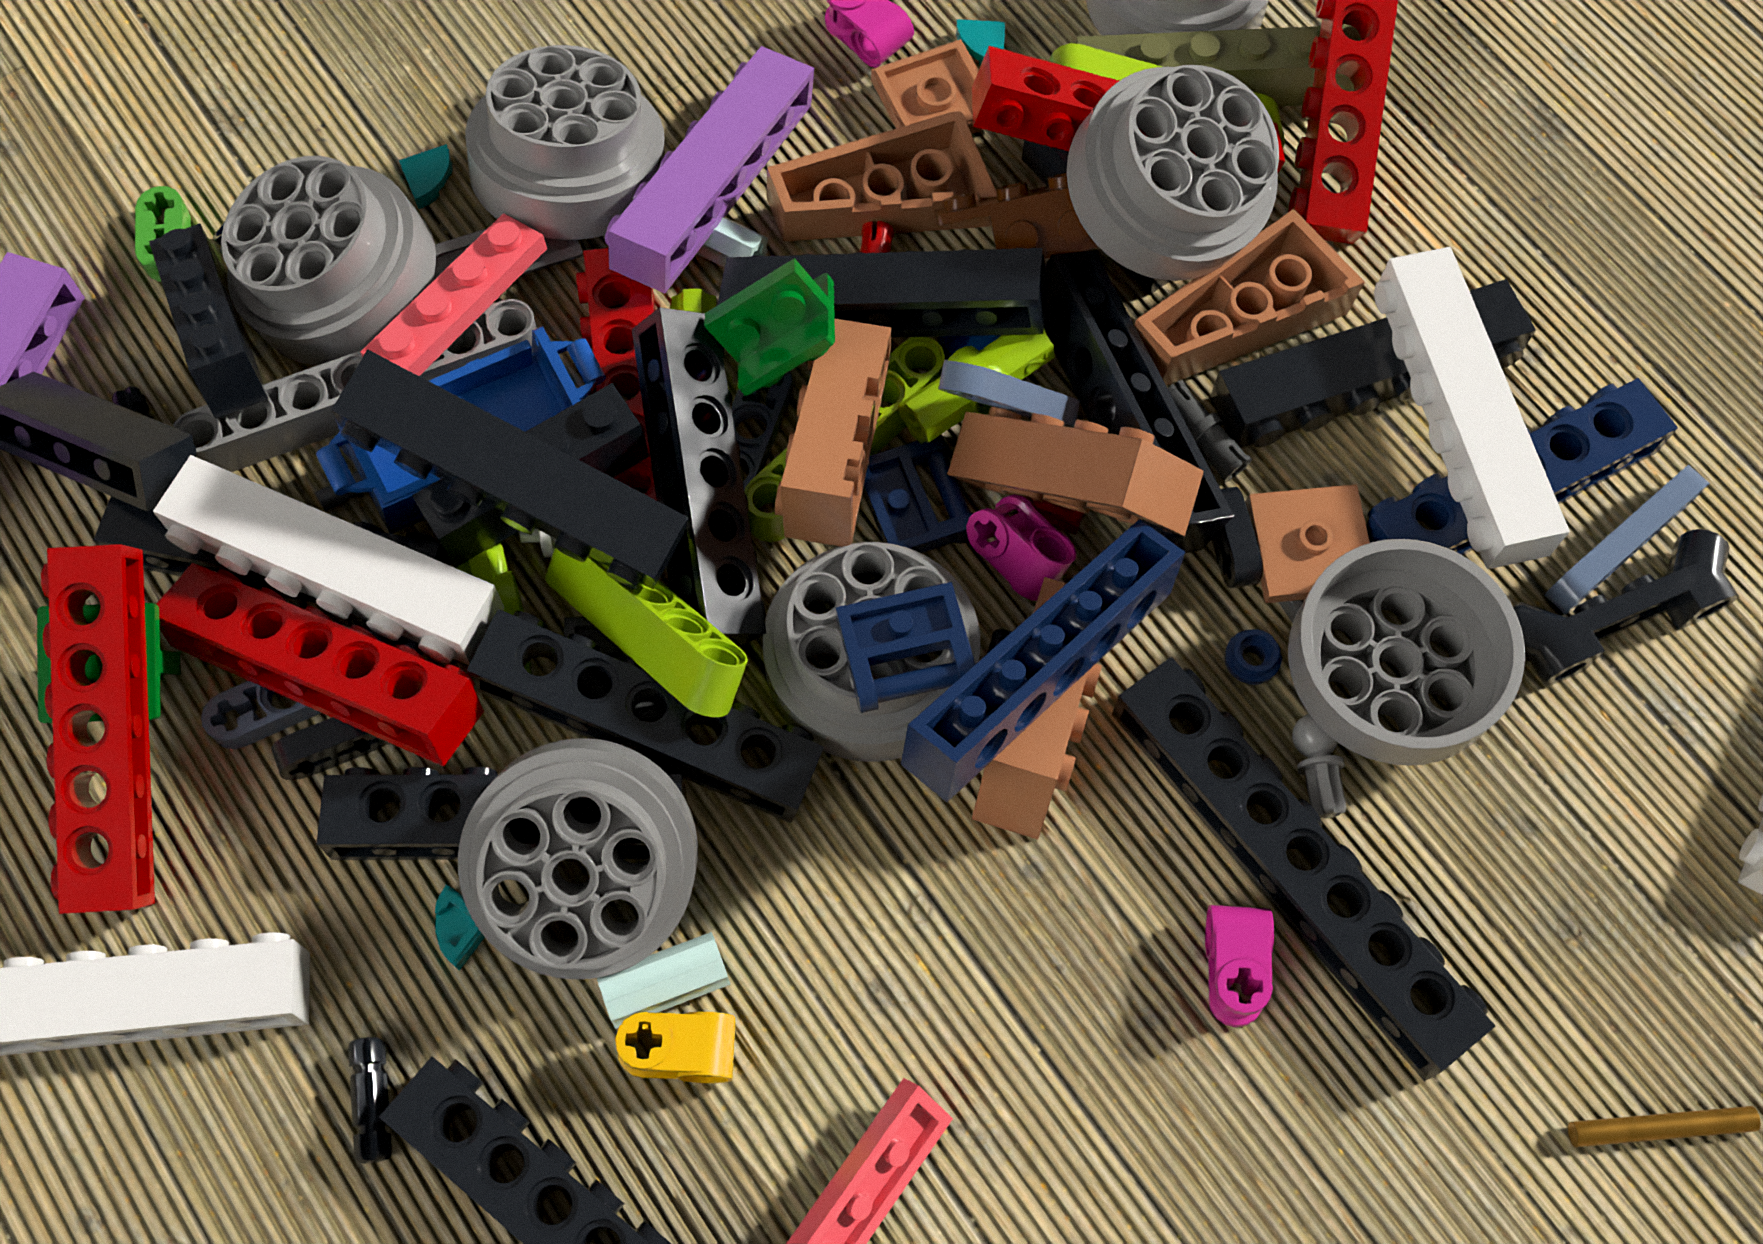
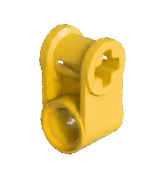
[615,1012,736,1084]

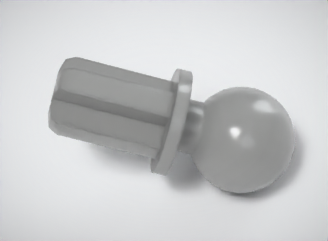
[1292,714,1347,818]

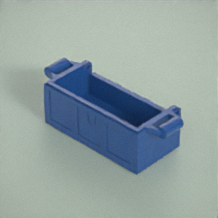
[316,326,606,534]

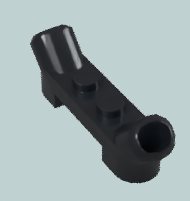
[1513,529,1739,686]

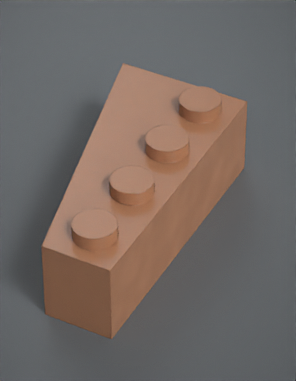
[766,109,997,242]
[1134,209,1365,386]
[775,319,891,547]
[947,407,1204,536]
[972,577,1102,840]

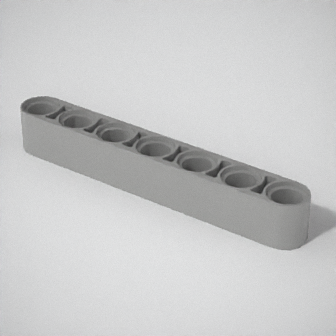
[173,299,537,472]

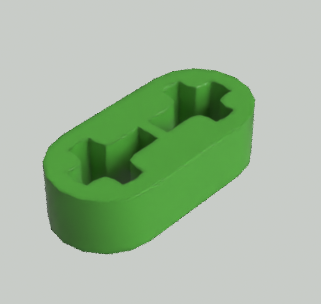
[135,186,191,282]

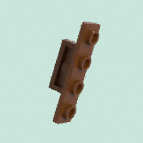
[935,173,1099,259]

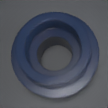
[1224,629,1282,685]

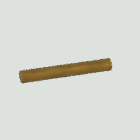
[1568,1106,1761,1147]

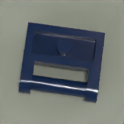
[863,435,973,553]
[836,582,975,713]

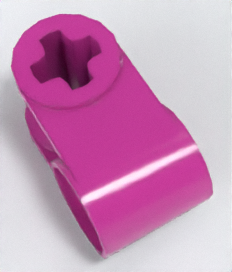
[825,0,914,68]
[966,494,1076,601]
[1205,905,1274,1028]

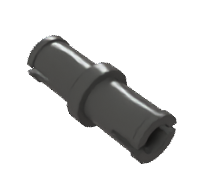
[1168,380,1252,482]

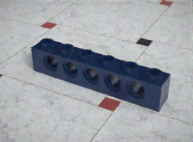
[1366,378,1678,555]
[901,519,1185,802]

